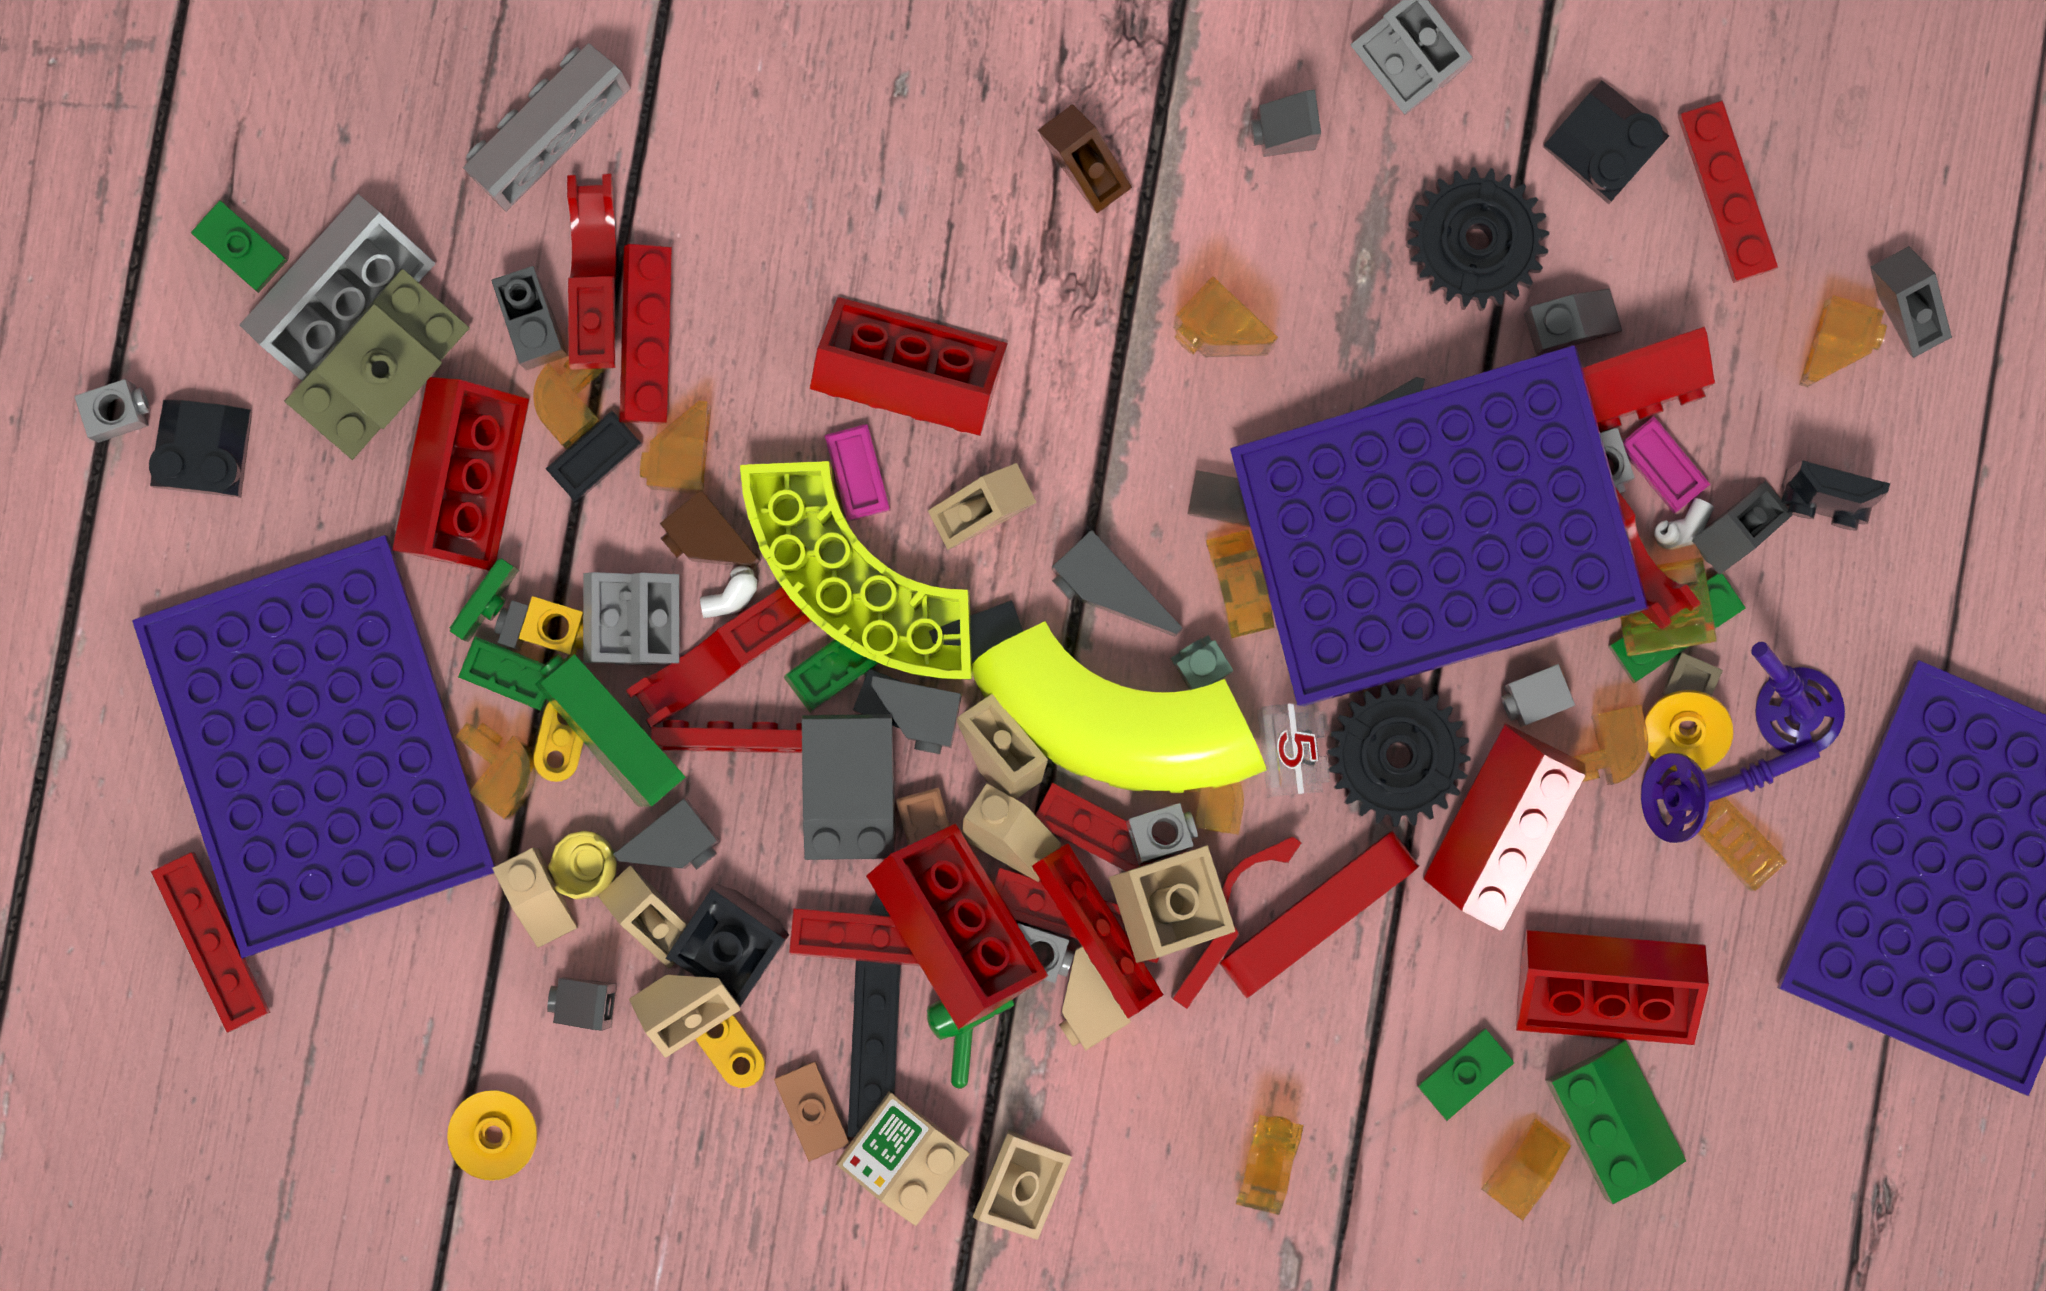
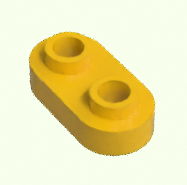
[533,701,583,782]
[696,1014,766,1088]

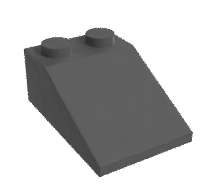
[802,714,896,860]

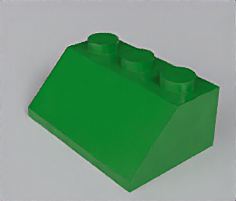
[1545,1040,1686,1204]

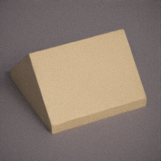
[973,1130,1072,1240]

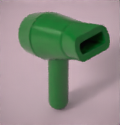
[927,999,1015,1089]

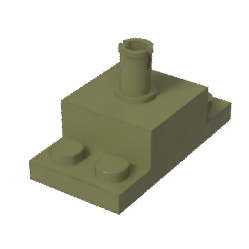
[284,269,470,460]

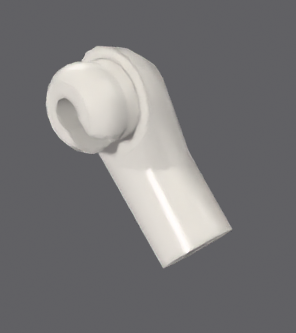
[1654,498,1715,550]
[700,565,757,619]

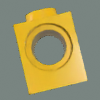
[519,596,583,655]

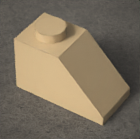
[928,463,1037,550]
[957,694,1048,799]
[962,783,1061,882]
[492,848,578,948]
[598,865,688,969]
[1059,946,1131,1051]
[629,975,741,1058]

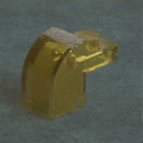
[533,359,607,449]
[1206,530,1275,639]
[1573,704,1648,785]
[456,722,536,820]
[1185,782,1244,835]
[1236,1115,1304,1215]

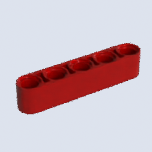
[1219,830,1420,998]

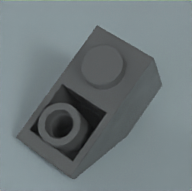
[491,266,568,370]

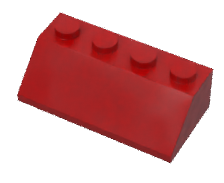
[810,297,1008,436]
[1582,327,1715,433]
[392,377,529,571]
[1423,723,1586,931]
[866,823,1048,1029]
[1516,930,1709,1045]

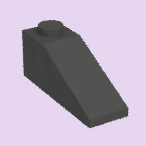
[1052,530,1183,637]

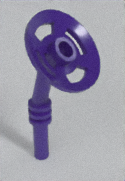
[1751,641,1845,753]
[1641,742,1820,843]

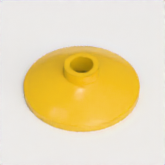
[1643,690,1733,773]
[447,1090,537,1181]

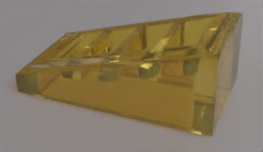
[1689,797,1787,891]

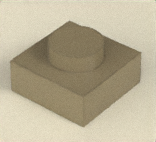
[1662,652,1723,696]

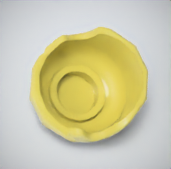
[548,830,617,899]

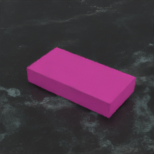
[1623,416,1711,514]
[824,424,890,522]

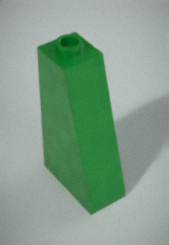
[535,654,686,807]

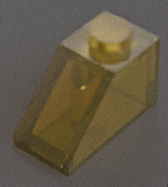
[1799,295,1887,388]
[640,401,711,493]
[1481,1118,1571,1221]

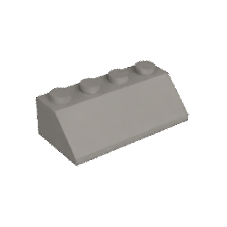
[463,43,631,212]
[239,194,436,381]

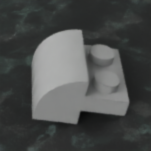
[1350,0,1473,115]
[583,572,679,665]

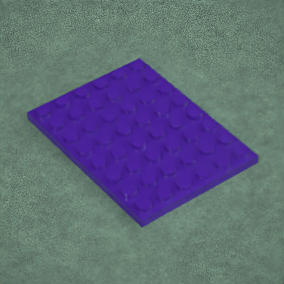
[1230,345,1649,707]
[132,535,496,958]
[1777,660,2046,1096]

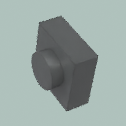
[495,600,529,651]

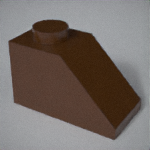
[1037,104,1132,213]
[660,490,760,567]

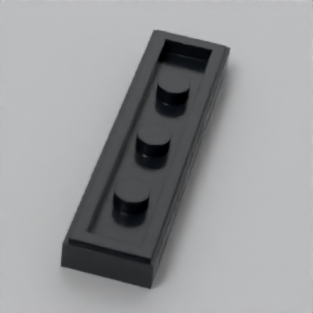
[848,961,901,1137]

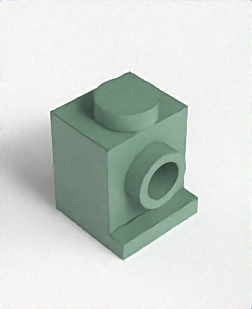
[1170,635,1234,690]

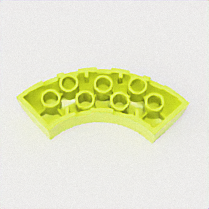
[740,461,972,680]
[972,621,1267,793]

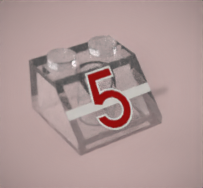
[1257,704,1330,798]

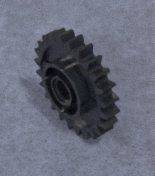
[1406,167,1550,311]
[1326,684,1471,827]

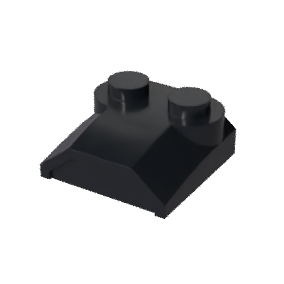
[1543,80,1669,204]
[149,400,252,498]
[1781,460,1890,531]
[666,884,789,1007]

